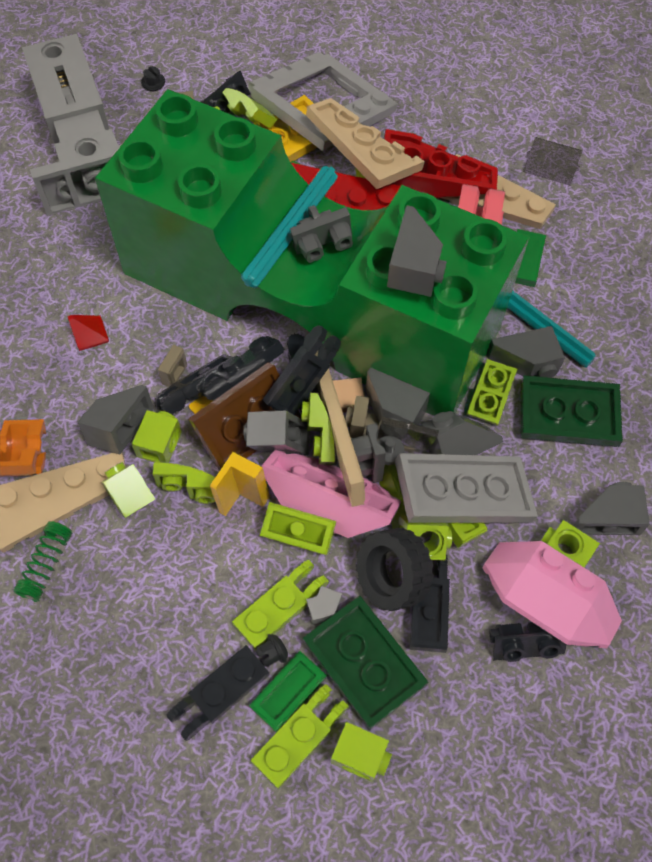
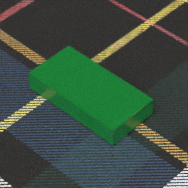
[515,229,546,288]
[249,651,327,732]

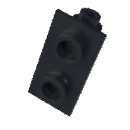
[200,71,250,113]
[489,622,567,662]

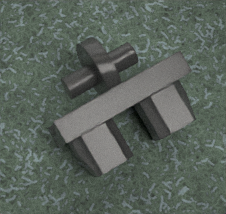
[290,205,353,263]
[351,423,405,483]

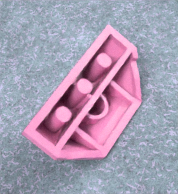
[262,450,401,538]
[482,541,622,649]

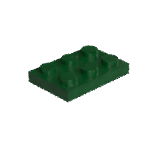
[520,375,623,447]
[302,596,429,731]

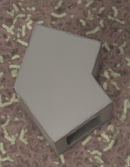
[306,586,342,625]

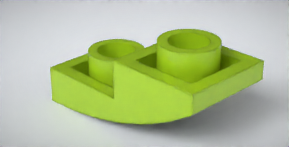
[223,88,277,128]
[467,359,517,426]
[301,393,335,465]
[153,462,215,504]

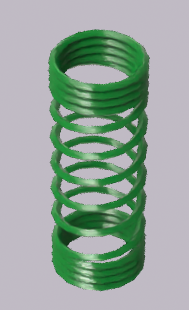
[13,521,73,602]

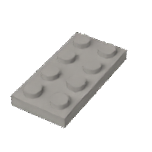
[395,453,538,523]

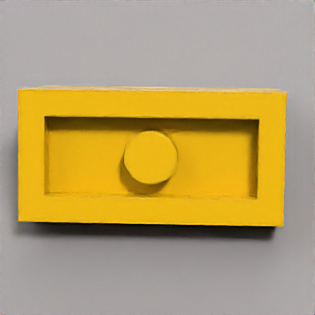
[210,452,270,516]

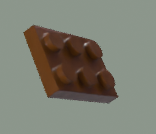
[188,362,301,470]

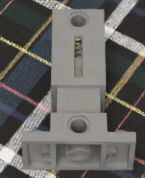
[22,34,122,216]

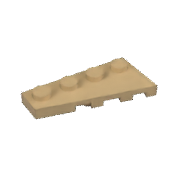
[306,98,425,189]

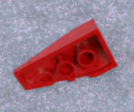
[384,129,498,198]

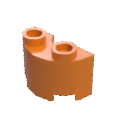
[0,419,46,477]

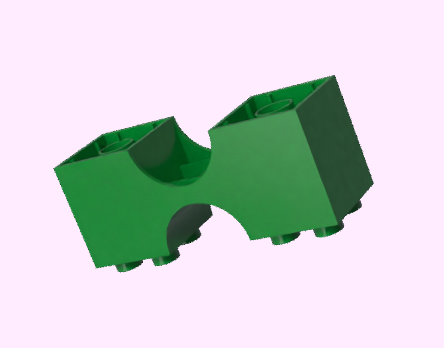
[95,89,529,416]

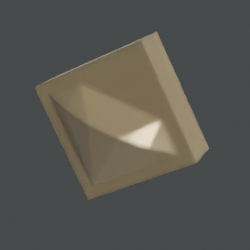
[158,344,187,387]

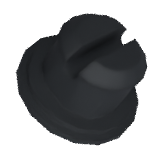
[141,66,165,91]
[256,634,288,667]

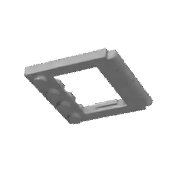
[248,52,398,151]

